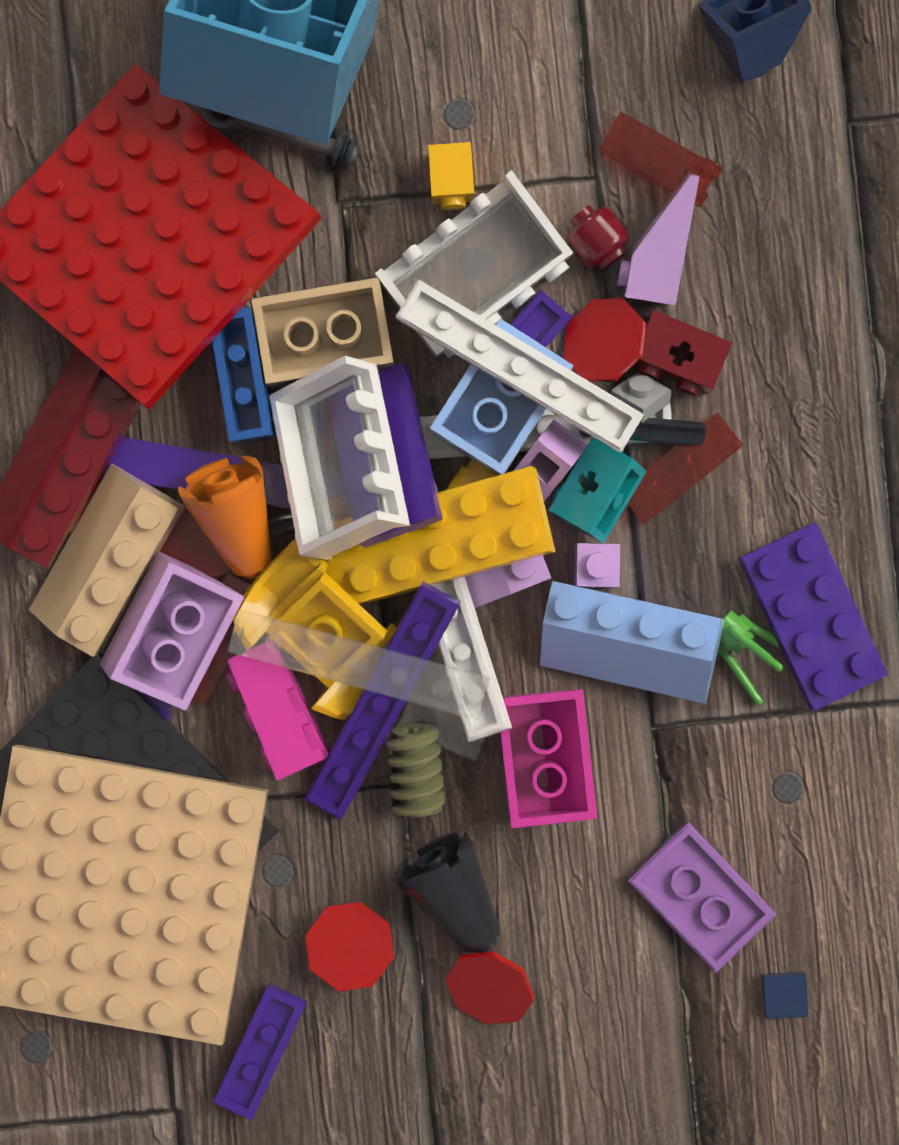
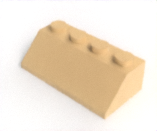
[29,464,186,657]

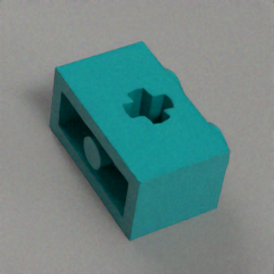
[548,437,647,544]

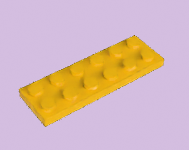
[323,466,555,605]

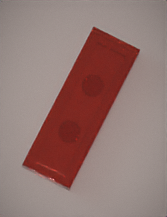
[627,412,744,525]

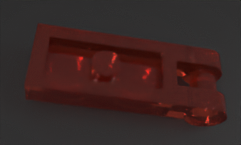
[599,112,723,207]

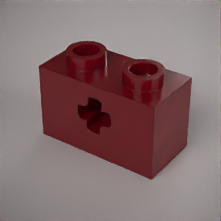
[635,310,733,397]

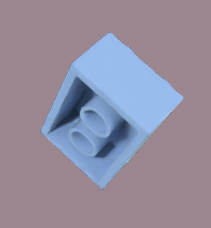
[430,319,574,476]

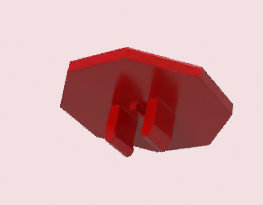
[563,298,646,382]
[305,901,394,992]
[445,952,535,1024]

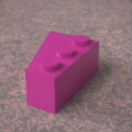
[225,639,330,781]

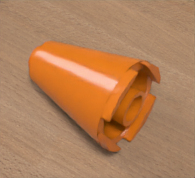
[178,456,272,579]

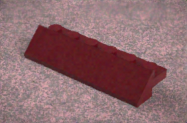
[0,347,142,569]

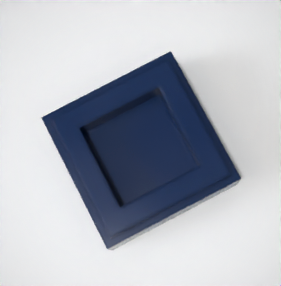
[761,971,809,1019]

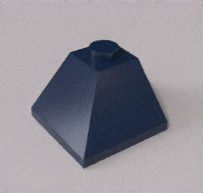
[698,0,812,82]

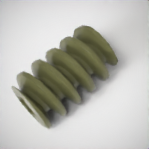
[386,723,445,818]

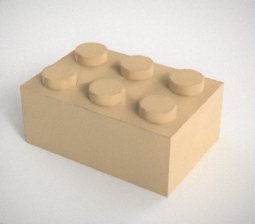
[251,277,394,390]

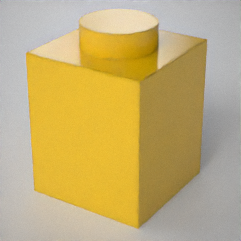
[428,142,474,210]

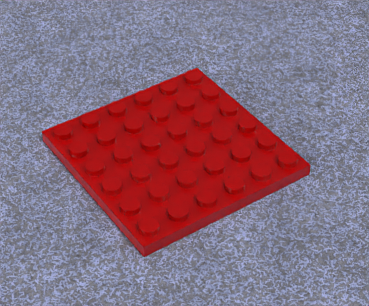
[0,64,322,410]

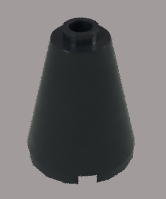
[394,832,500,953]

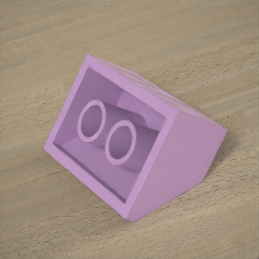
[100,551,244,711]

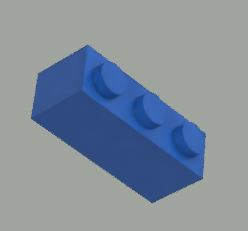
[212,307,277,445]

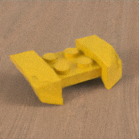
[233,539,397,720]

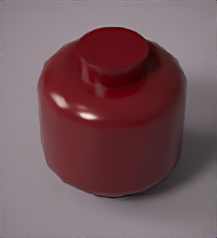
[567,206,630,271]

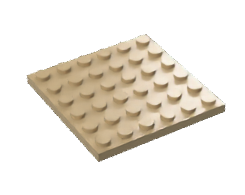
[0,745,269,1045]

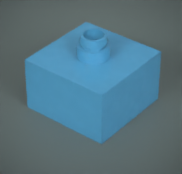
[159,0,380,145]

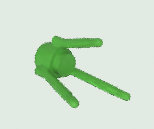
[717,610,783,706]

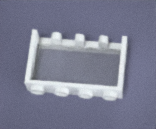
[375,170,573,359]
[269,355,410,560]

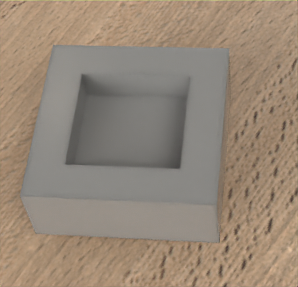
[611,372,671,423]

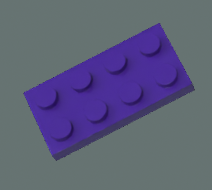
[737,522,888,711]

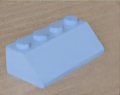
[540,581,725,704]

